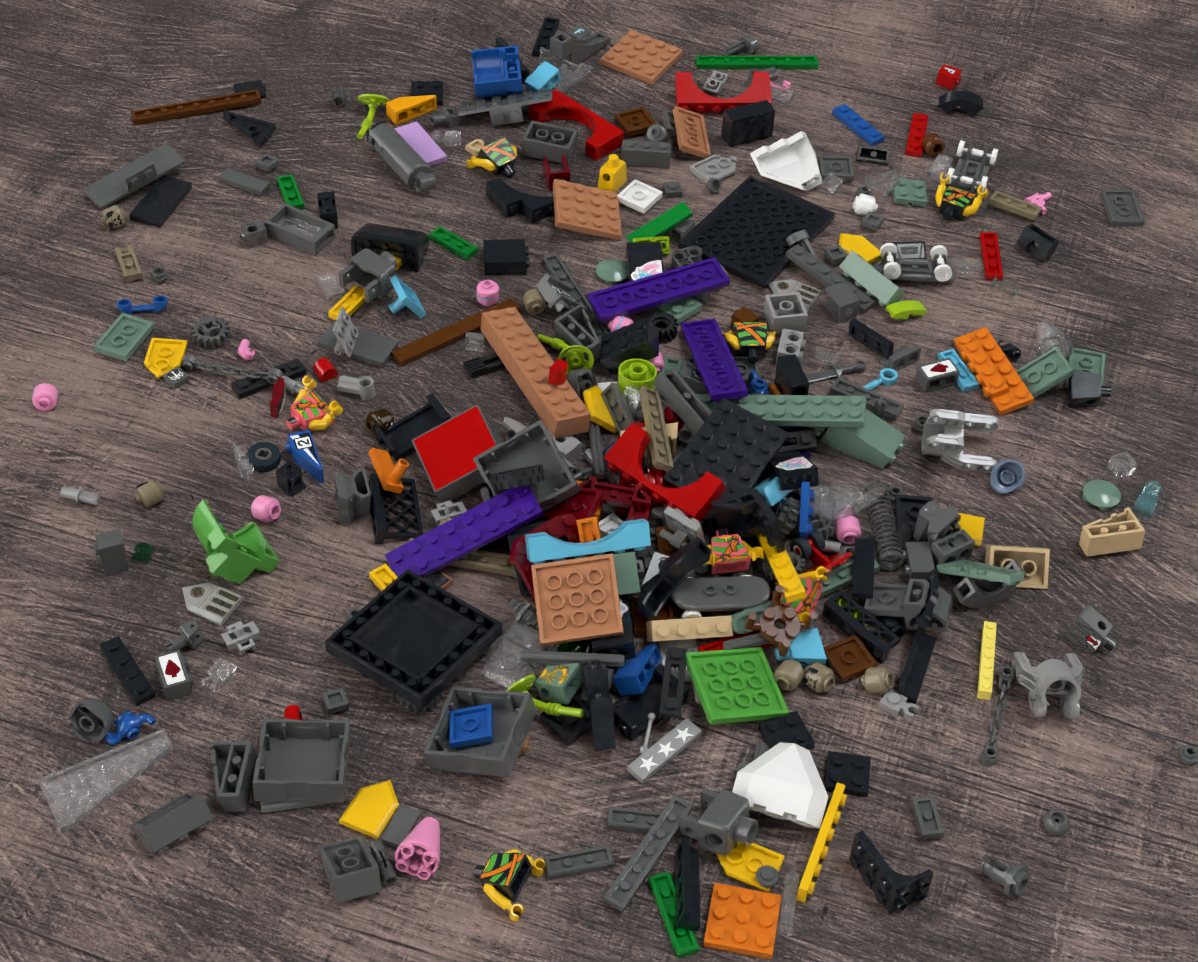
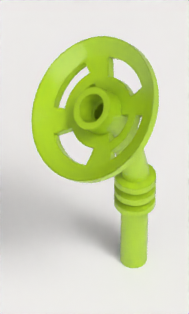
[357,94,390,139]
[537,334,594,375]
[506,674,584,718]

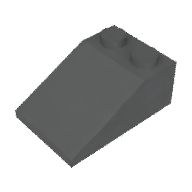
[318,836,382,903]

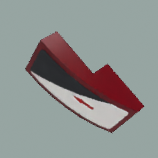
[269,377,286,418]

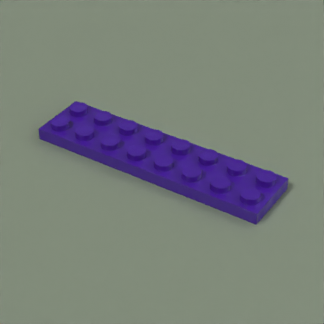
[587,257,730,322]
[680,318,748,402]
[385,485,544,578]

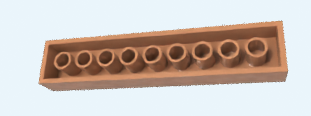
[481,307,591,439]

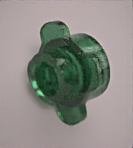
[132,542,155,562]

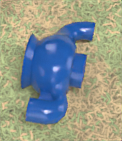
[748,370,768,395]
[104,711,156,745]

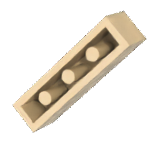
[646,615,733,642]

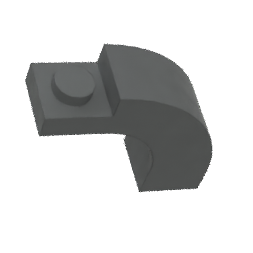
[952,560,1027,608]

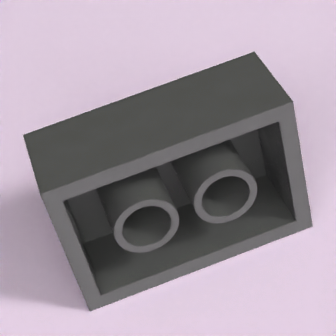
[522,121,578,165]

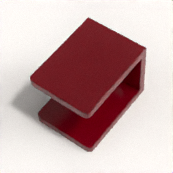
[543,155,571,191]

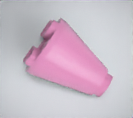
[395,817,440,880]

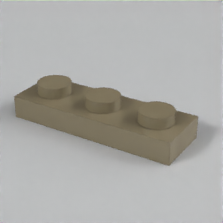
[989,190,1042,221]

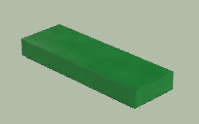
[276,174,305,210]
[429,226,478,260]

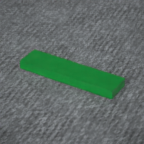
[626,201,693,243]
[648,871,700,958]

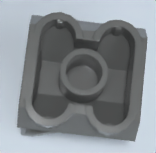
[334,468,371,525]
[913,501,961,548]

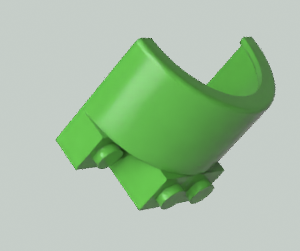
[192,499,280,584]

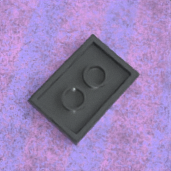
[1100,190,1144,226]

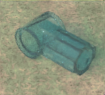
[1134,480,1162,516]

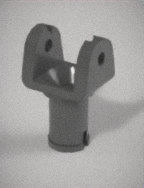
[429,107,461,128]
[165,621,205,652]

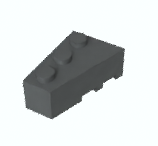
[209,741,258,812]

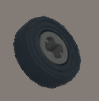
[246,442,281,472]

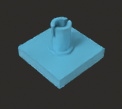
[388,275,427,319]

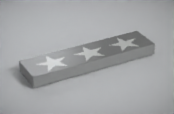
[627,718,702,784]

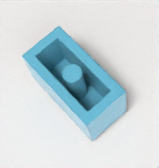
[525,61,561,92]

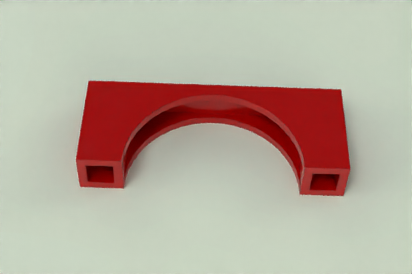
[674,72,772,113]
[529,89,624,161]
[604,422,726,522]

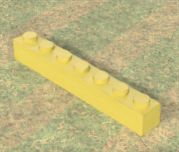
[977,621,997,700]

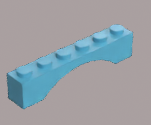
[525,519,651,564]

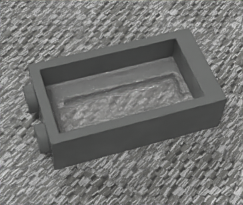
[264,203,336,256]

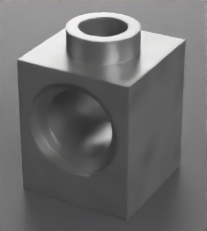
[240,219,268,248]

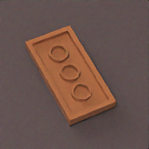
[672,106,711,159]

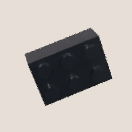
[721,100,775,147]
[600,317,659,375]

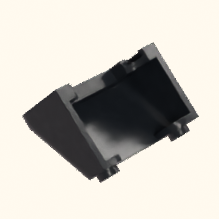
[351,223,429,272]

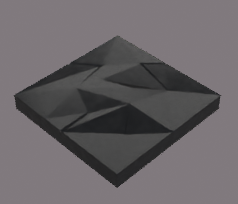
[325,569,503,710]

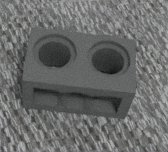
[930,529,975,568]

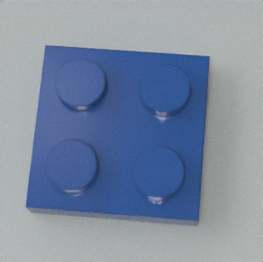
[449,703,494,749]

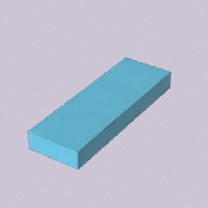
[937,349,980,393]

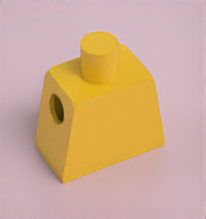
[597,154,627,192]

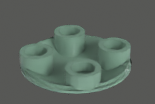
[596,259,629,285]
[1082,480,1121,511]

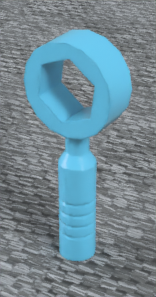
[863,368,898,390]

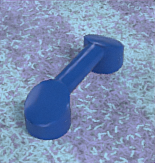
[117,295,168,314]

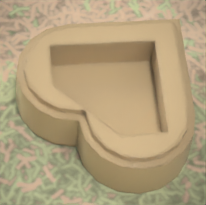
[465,139,485,157]

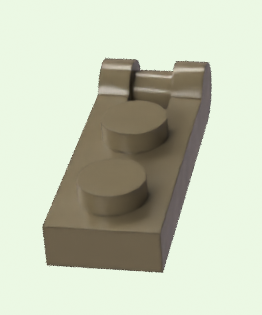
[114,245,143,282]

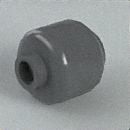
[646,124,669,143]

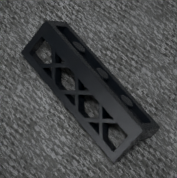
[822,590,901,664]
[897,631,937,704]
[675,837,701,932]

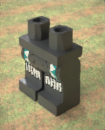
[536,273,580,315]

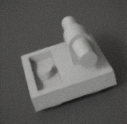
[659,506,705,549]

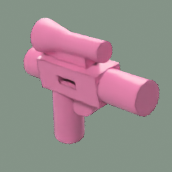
[1024,192,1052,215]

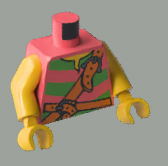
[286,376,343,432]
[703,528,764,575]
[772,566,829,621]

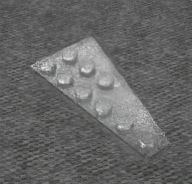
[38,729,173,834]

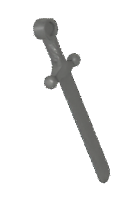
[806,360,866,383]

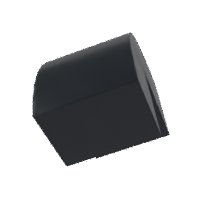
[938,91,984,117]

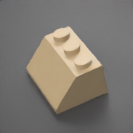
[985,544,1050,589]

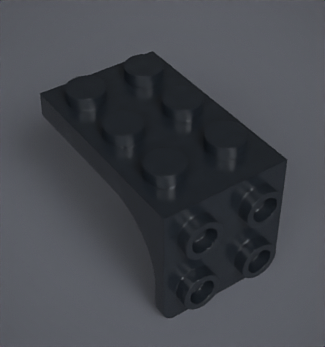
[849,830,933,914]

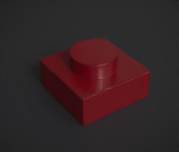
[663,406,684,432]

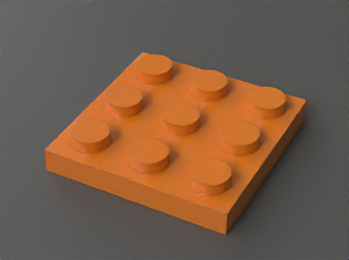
[703,883,782,959]

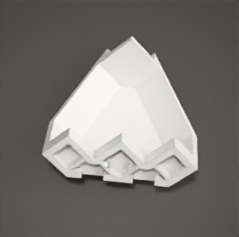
[750,131,822,191]
[732,742,828,829]

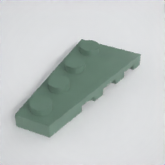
[937,559,1024,585]

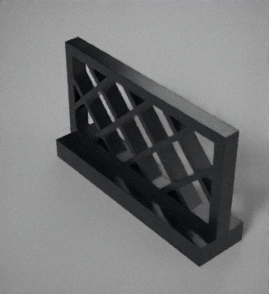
[368,473,423,544]

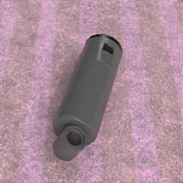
[367,122,436,192]

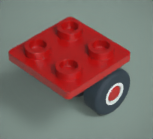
[790,529,852,575]

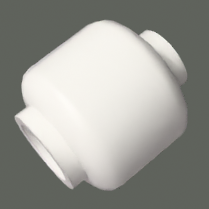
[852,193,878,217]

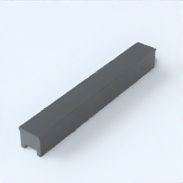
[653,368,757,486]

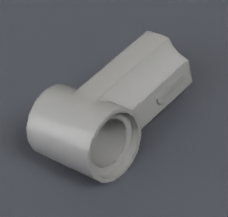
[337,376,376,400]

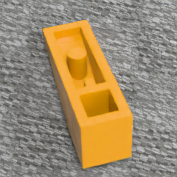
[386,95,437,125]

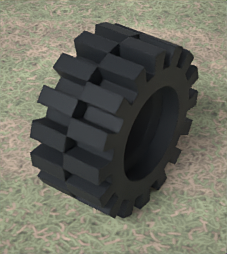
[649,312,678,344]

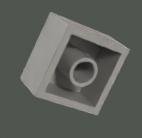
[763,292,808,334]

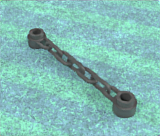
[182,354,283,384]
[980,666,1015,766]

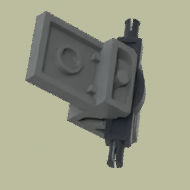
[864,569,952,634]

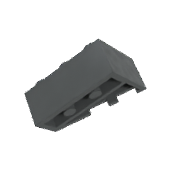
[554,303,601,361]

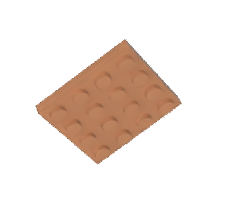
[600,30,683,85]
[553,179,622,241]
[531,553,624,646]

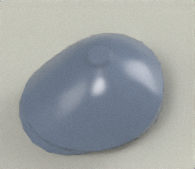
[990,459,1026,494]

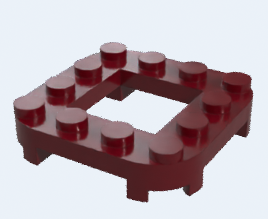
[579,477,651,556]
[509,514,580,606]

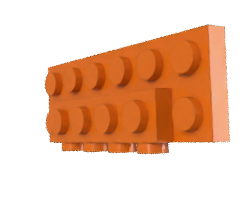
[953,327,1034,416]

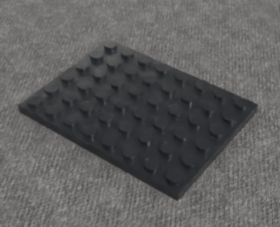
[678,175,835,289]

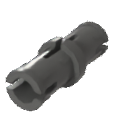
[370,840,397,885]

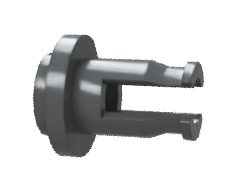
[979,854,1031,898]

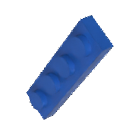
[832,104,885,147]

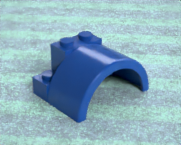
[471,45,523,99]

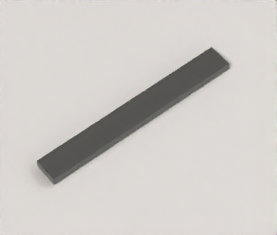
[542,254,608,347]

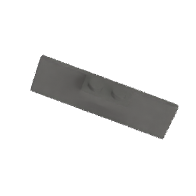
[457,88,552,126]
[83,143,185,209]

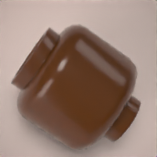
[921,133,945,157]

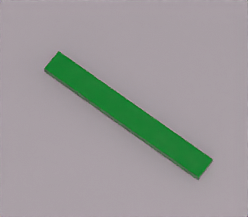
[695,56,819,69]

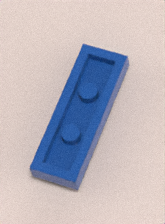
[799,482,815,540]

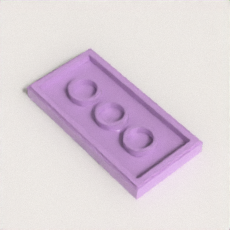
[394,121,447,166]

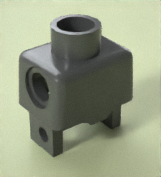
[339,248,397,303]
[680,788,758,856]

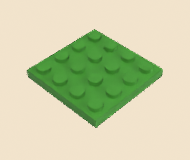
[685,647,789,725]

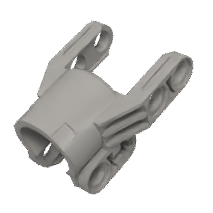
[921,409,999,473]
[1011,652,1083,718]

